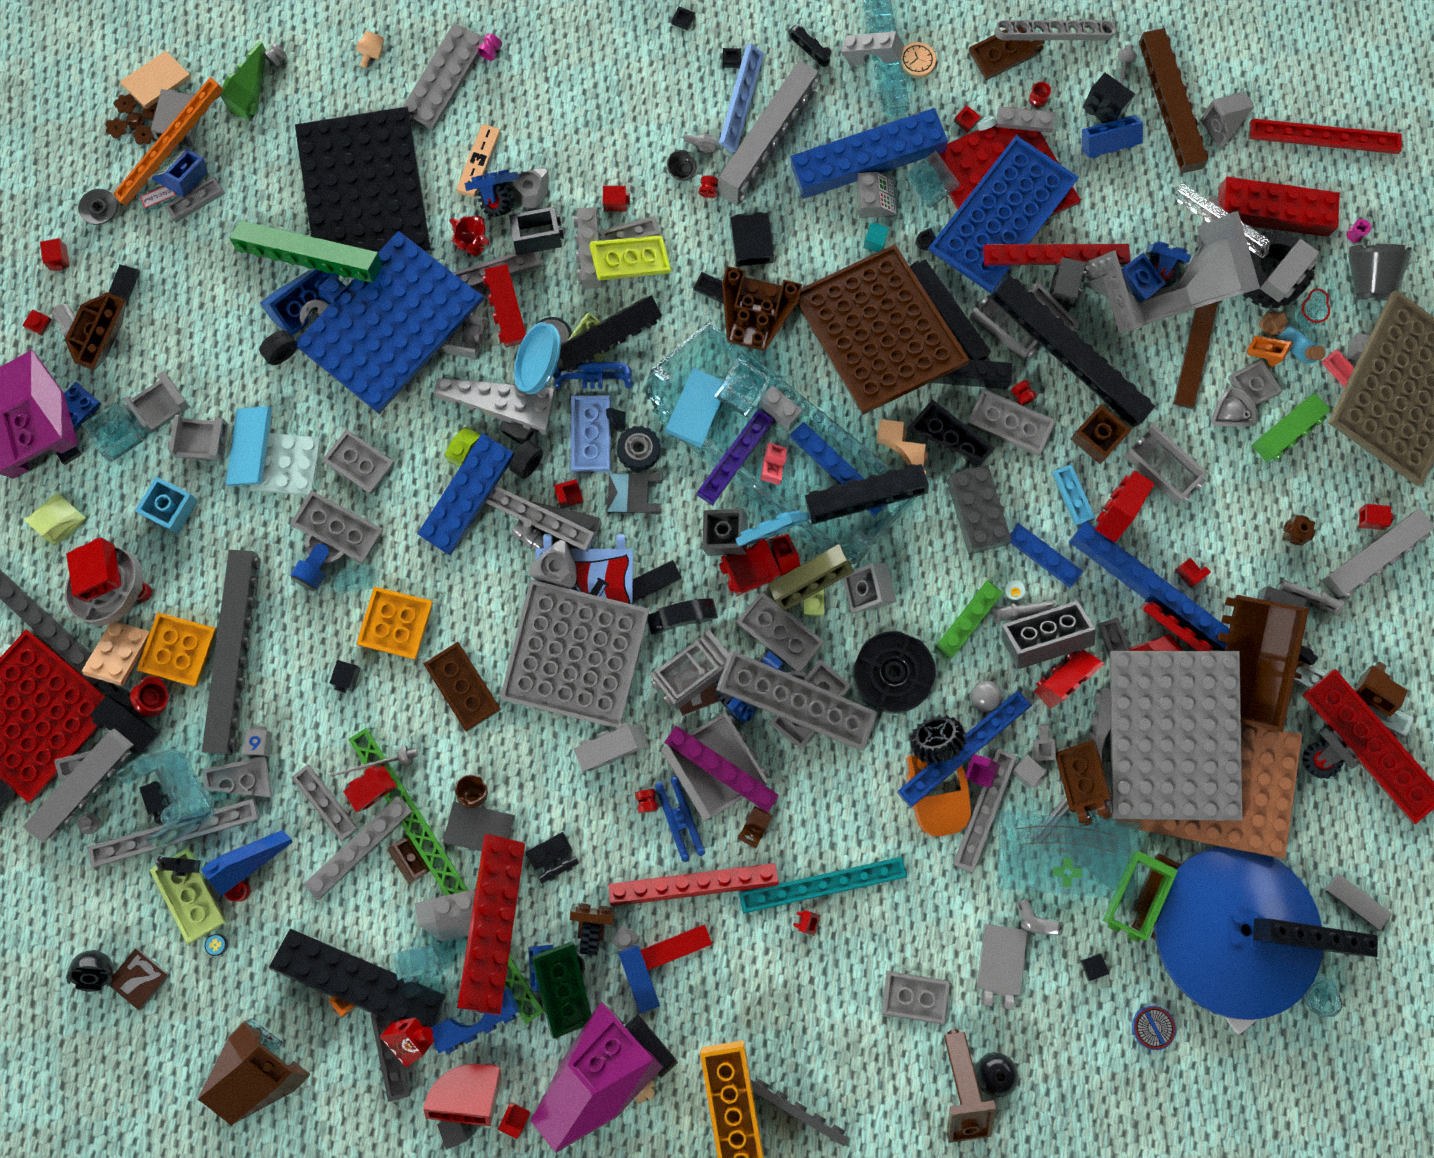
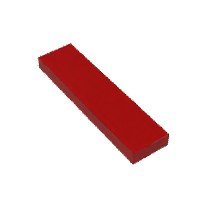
[640,924,712,970]

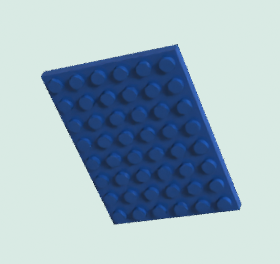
[296,231,484,414]

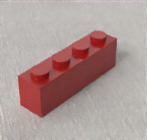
[482,263,526,348]

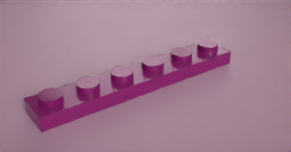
[664,726,779,813]

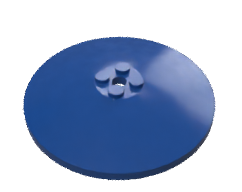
[1154,847,1323,1020]

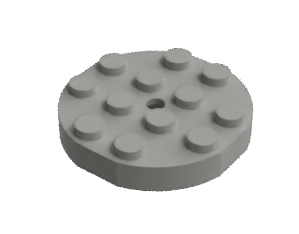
[65,547,143,626]

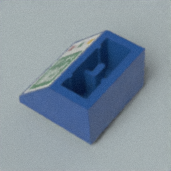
[152,149,208,197]

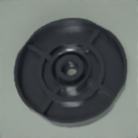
[853,631,936,714]

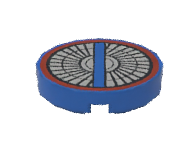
[1132,1006,1176,1050]

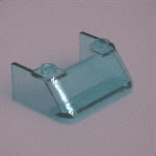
[112,749,214,850]

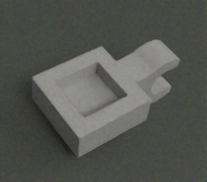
[1033,725,1056,761]

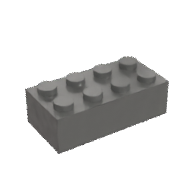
[946,465,1011,555]
[1002,601,1096,669]

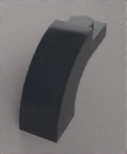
[647,598,718,635]

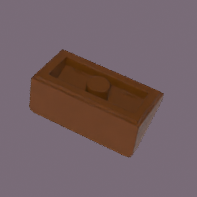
[387,836,430,885]

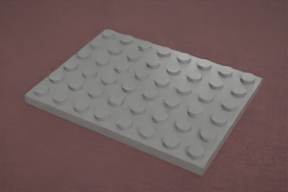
[1110,651,1242,821]

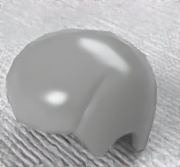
[971,681,1002,712]

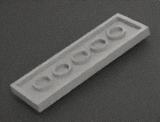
[403,23,484,131]

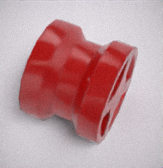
[698,175,718,198]

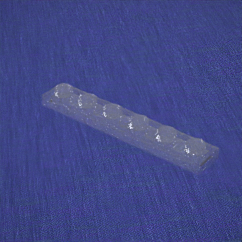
[1175,182,1270,258]

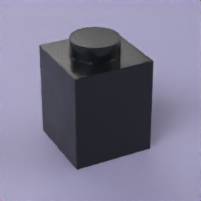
[329,660,361,693]

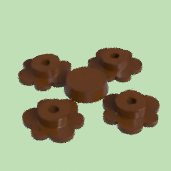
[105,94,158,145]

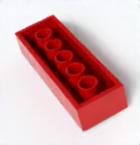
[1218,176,1340,237]

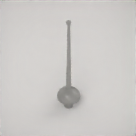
[1118,45,1137,84]
[330,745,419,777]

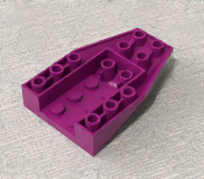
[0,350,78,479]
[530,1002,663,1153]

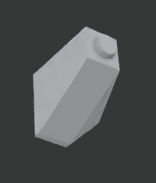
[1201,92,1254,150]

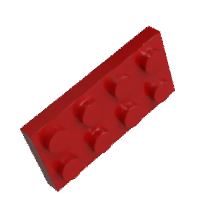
[1139,601,1214,651]

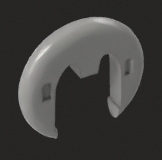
[300,299,330,326]

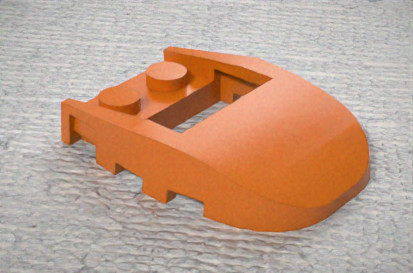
[906,756,971,836]

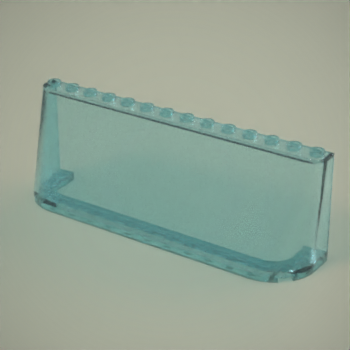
[646,321,918,565]

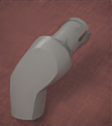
[1016,898,1064,936]

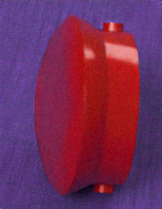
[130,676,169,717]

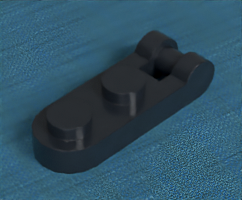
[788,25,831,67]

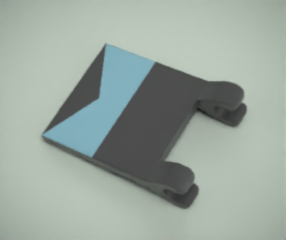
[607,473,663,514]

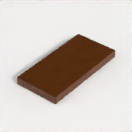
[423,642,501,732]

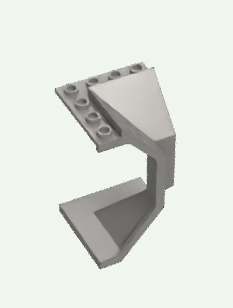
[1083,211,1260,334]

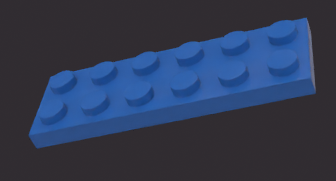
[417,433,515,556]

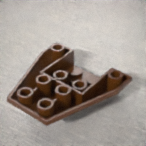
[722,266,802,351]
[198,1021,310,1125]

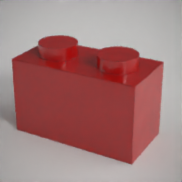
[343,766,397,812]

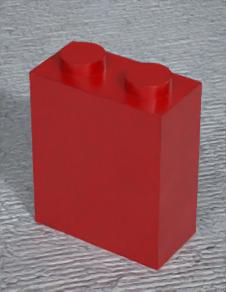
[66,537,121,602]

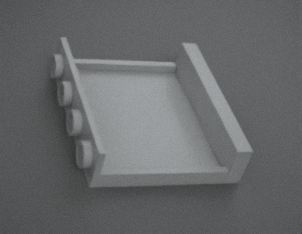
[661,711,769,822]

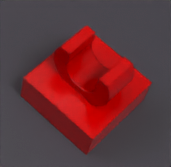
[793,910,821,936]

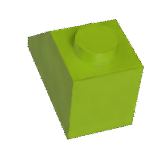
[444,427,481,467]

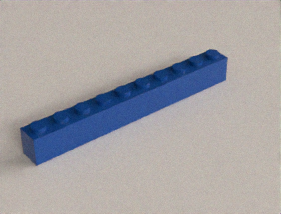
[1069,521,1229,651]

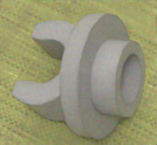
[78,813,100,834]

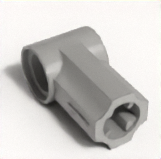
[52,304,75,337]

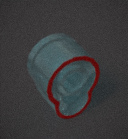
[1293,289,1330,331]

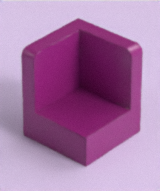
[965,754,1000,788]

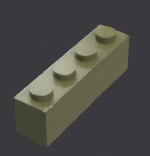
[768,544,854,611]

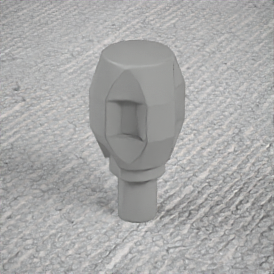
[684,134,718,153]

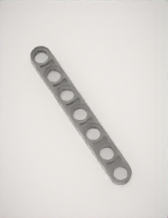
[994,20,1116,40]

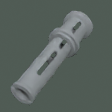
[1279,580,1344,616]
[992,600,1056,624]

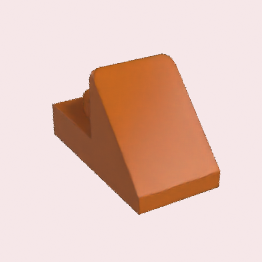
[1247,336,1292,367]

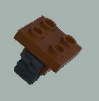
[569,903,616,956]

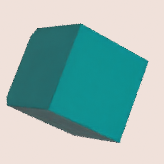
[863,222,889,252]

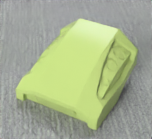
[24,493,87,546]

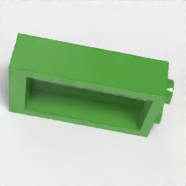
[1102,851,1178,943]

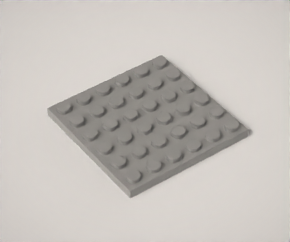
[500,580,650,728]

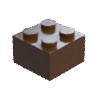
[1070,404,1131,464]

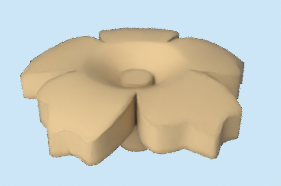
[635,1079,655,1104]

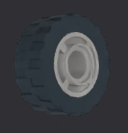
[617,426,661,472]

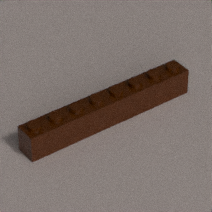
[1139,28,1208,173]

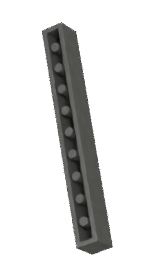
[202,549,261,756]

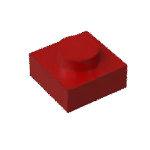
[954,105,981,132]
[22,309,52,336]

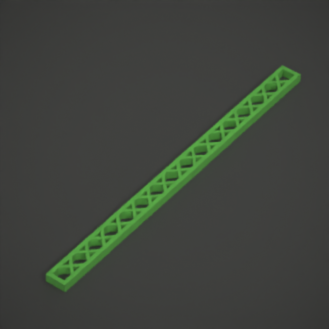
[348,728,545,1024]

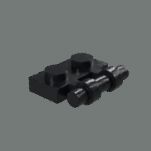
[526,832,579,884]

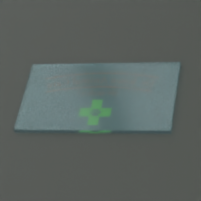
[996,812,1139,900]

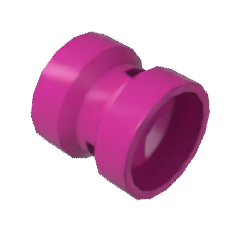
[477,33,502,61]

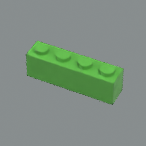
[1251,393,1331,463]
[935,580,1003,659]

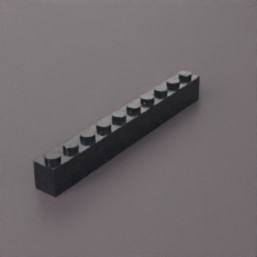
[989,275,1155,427]

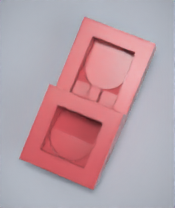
[760,442,787,485]

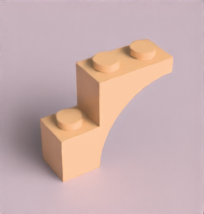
[876,419,928,475]

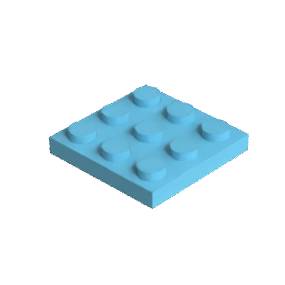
[736,510,810,546]

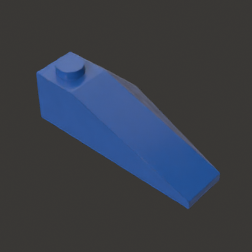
[260,269,339,336]
[201,830,293,896]

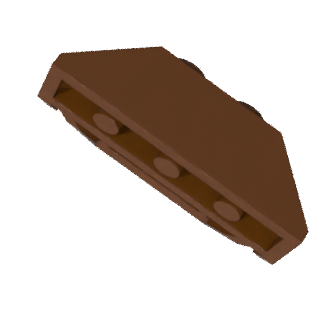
[65,292,127,370]

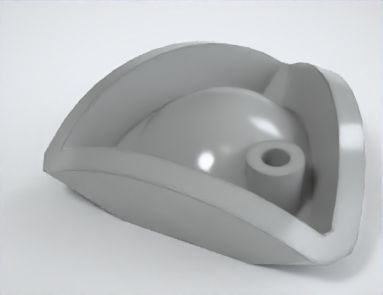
[507,168,549,209]
[1211,387,1258,426]
[528,540,577,588]

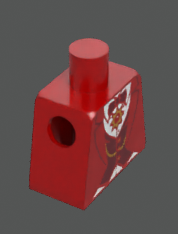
[380,1018,434,1068]

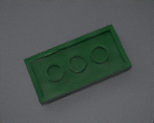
[531,941,592,1039]

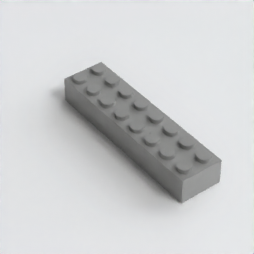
[718,60,819,206]

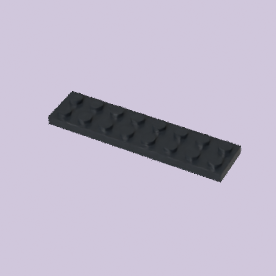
[269,929,445,1028]

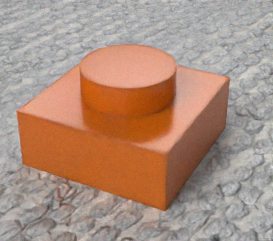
[328,997,356,1018]

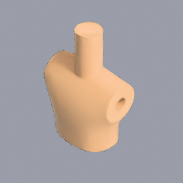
[356,31,384,69]

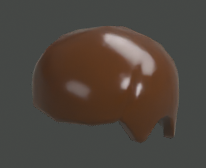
[455,774,488,808]

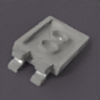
[977,924,1027,1010]

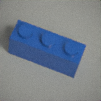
[1082,115,1143,158]

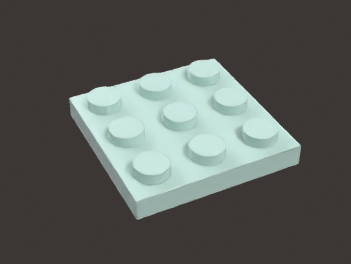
[251,433,321,496]

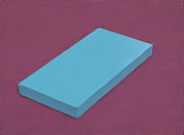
[665,368,729,448]
[226,406,273,486]

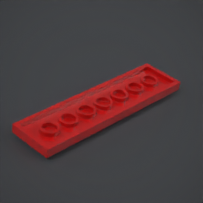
[1302,669,1434,824]
[457,834,525,1015]

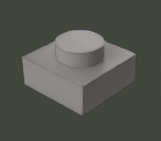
[610,924,640,950]

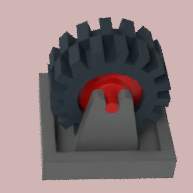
[1302,727,1358,779]

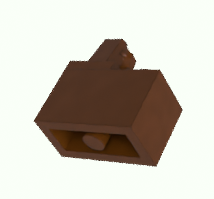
[1355,661,1408,717]

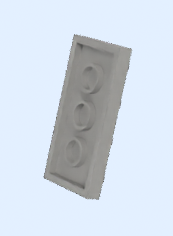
[967,389,1055,457]
[736,591,825,671]

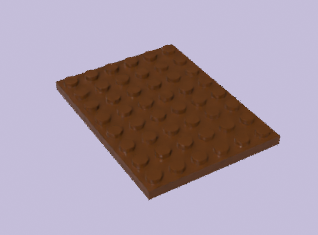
[797,244,969,415]

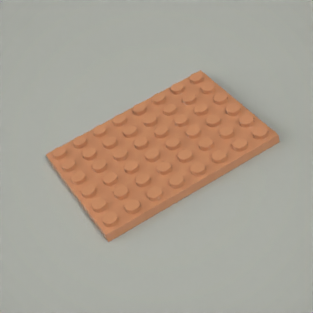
[1114,723,1302,859]

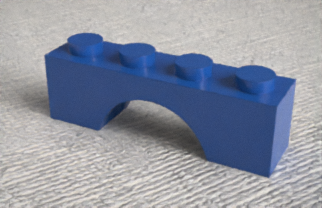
[431,987,520,1054]

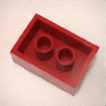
[1095,470,1155,542]

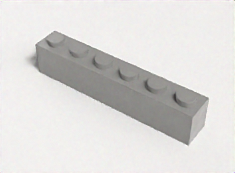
[1322,509,1434,599]
[23,729,134,843]

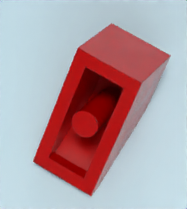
[769,534,800,576]

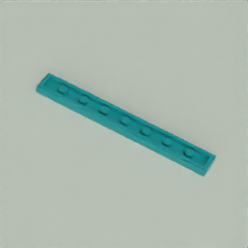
[739,857,907,914]

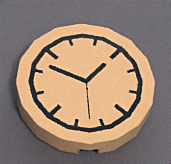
[899,42,936,79]

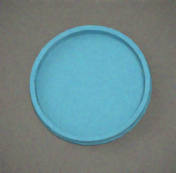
[514,322,561,394]

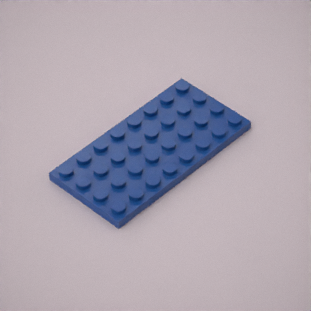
[928,135,1079,293]

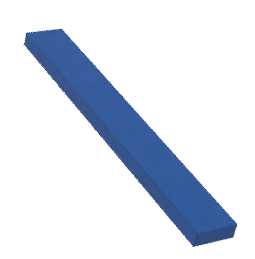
[897,690,1032,808]

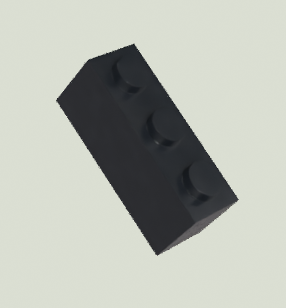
[89,695,160,754]

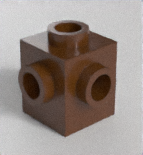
[1282,515,1316,546]

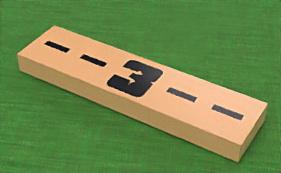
[456,124,501,198]

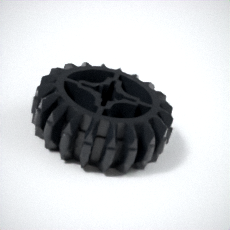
[910,714,967,765]

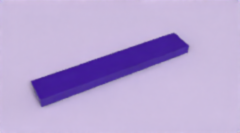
[696,409,775,506]

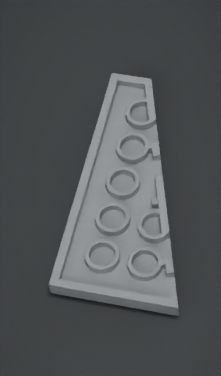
[434,378,555,435]

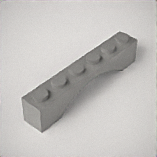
[1087,688,1112,816]

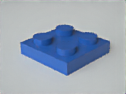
[1121,252,1166,303]

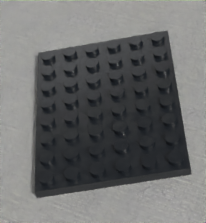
[295,106,431,252]

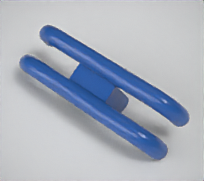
[553,362,632,389]
[655,776,705,862]

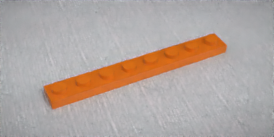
[113,77,224,206]

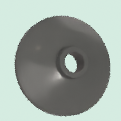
[78,189,118,225]

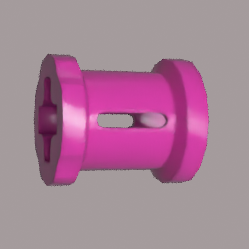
[1347,219,1371,243]

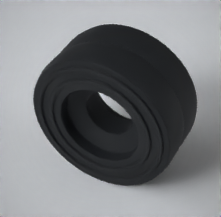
[259,330,297,365]
[509,441,543,479]

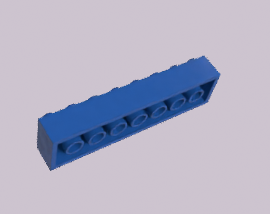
[790,108,948,199]

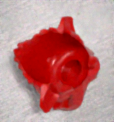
[449,215,489,257]

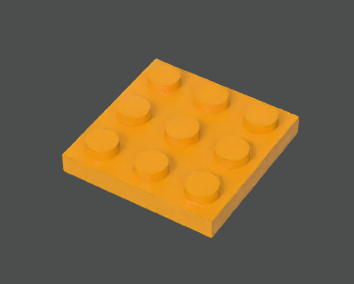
[356,586,434,660]
[136,612,218,687]

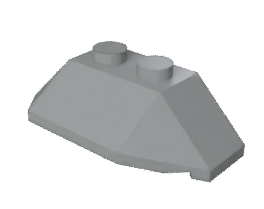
[415,889,476,942]

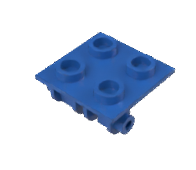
[64,382,101,431]

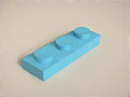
[1052,464,1095,527]

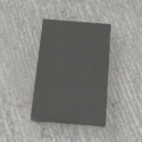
[443,801,515,851]

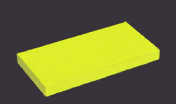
[589,235,671,281]

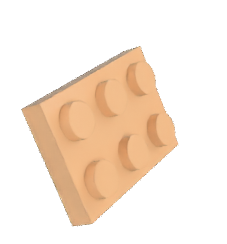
[82,622,150,686]

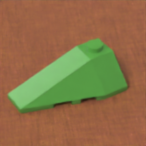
[220,41,266,120]

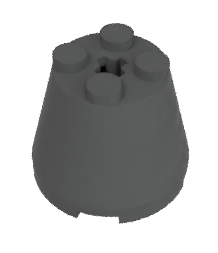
[1348,244,1412,301]

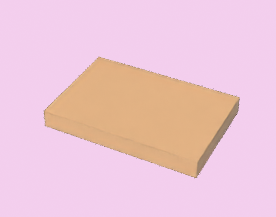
[120,51,191,109]

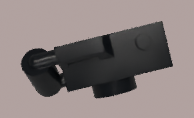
[139,781,171,824]
[155,856,201,876]

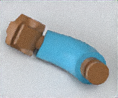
[1259,311,1325,364]

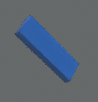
[618,944,660,1014]

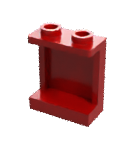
[719,538,781,597]

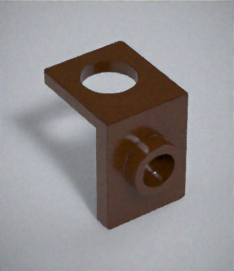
[738,806,773,848]

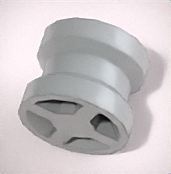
[263,43,288,68]

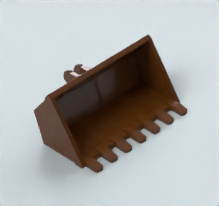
[1216,595,1309,732]

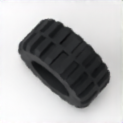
[1243,230,1315,308]

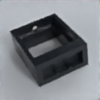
[509,207,564,255]

